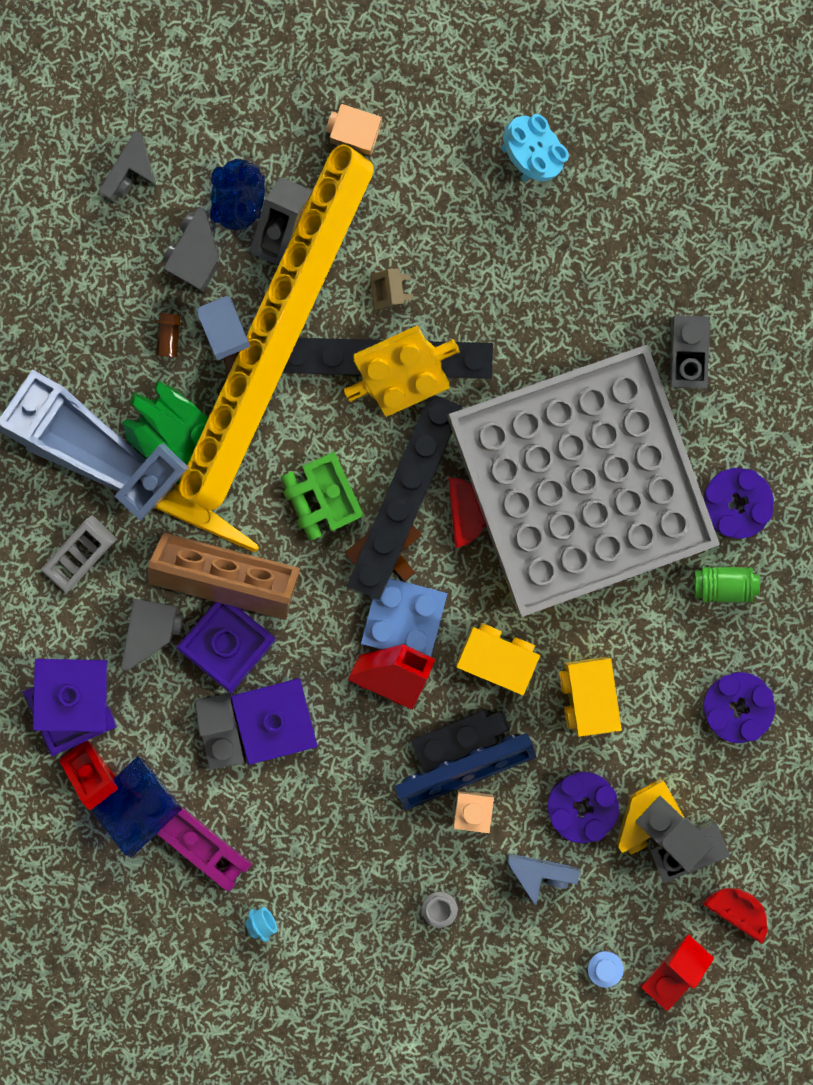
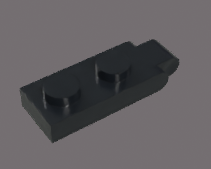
[411,709,510,773]

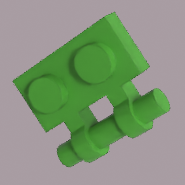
[280,452,364,541]

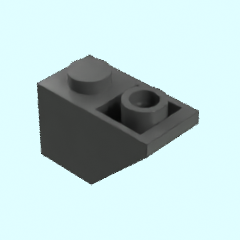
[162,207,221,293]
[669,315,710,389]
[649,819,730,883]

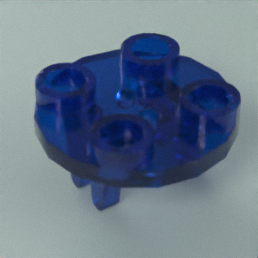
[210,159,265,231]

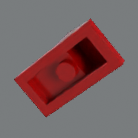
[59,740,119,810]
[640,934,714,1012]

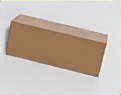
[148,533,300,620]

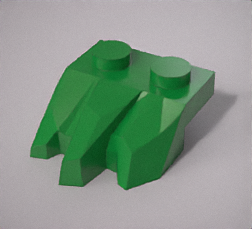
[122,380,209,485]

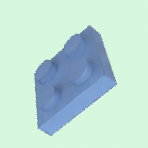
[361,578,448,657]

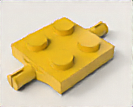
[344,325,460,417]

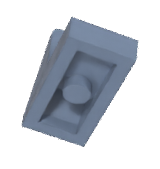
[197,296,250,360]
[115,443,189,520]
[507,853,580,905]

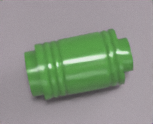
[695,567,760,603]

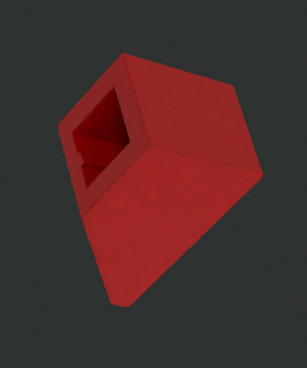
[348,644,436,710]

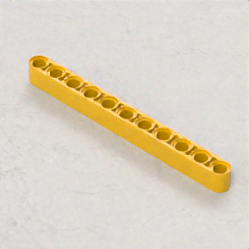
[179,145,374,511]

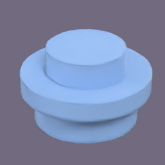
[588,951,624,988]

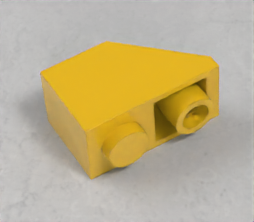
[616,778,684,854]

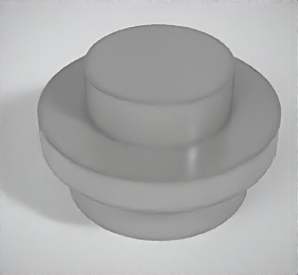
[422,892,458,928]

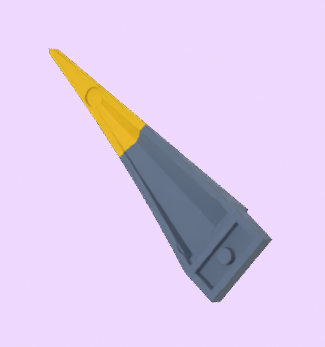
[0,370,259,552]

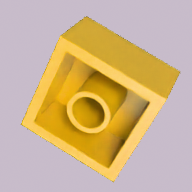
[455,623,540,696]
[559,657,622,737]

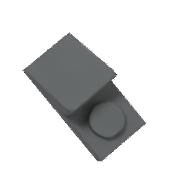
[98,130,157,203]
[195,693,245,770]
[635,796,713,873]

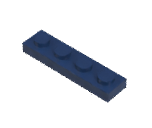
[395,733,537,811]

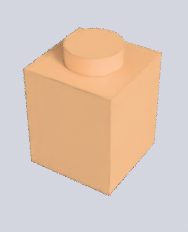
[326,104,382,156]
[453,790,494,833]

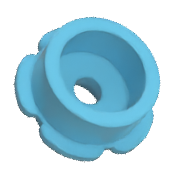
[246,907,277,942]

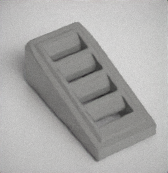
[40,515,118,594]

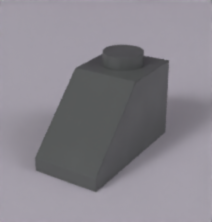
[249,177,312,266]
[121,599,184,670]

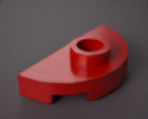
[448,477,486,548]
[702,888,768,944]

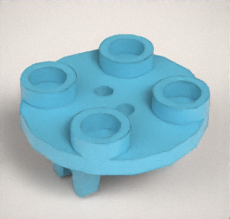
[500,114,569,183]

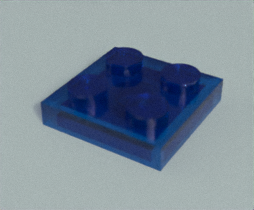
[91,756,182,858]

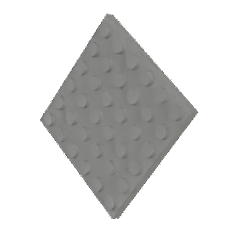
[447,344,720,618]

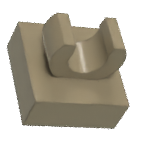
[370,268,413,310]

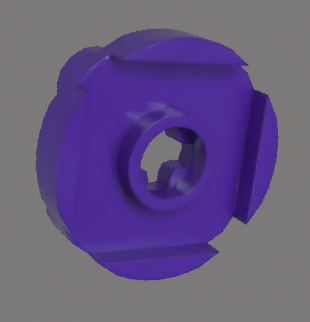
[703,468,774,539]
[703,672,775,743]
[547,771,619,843]

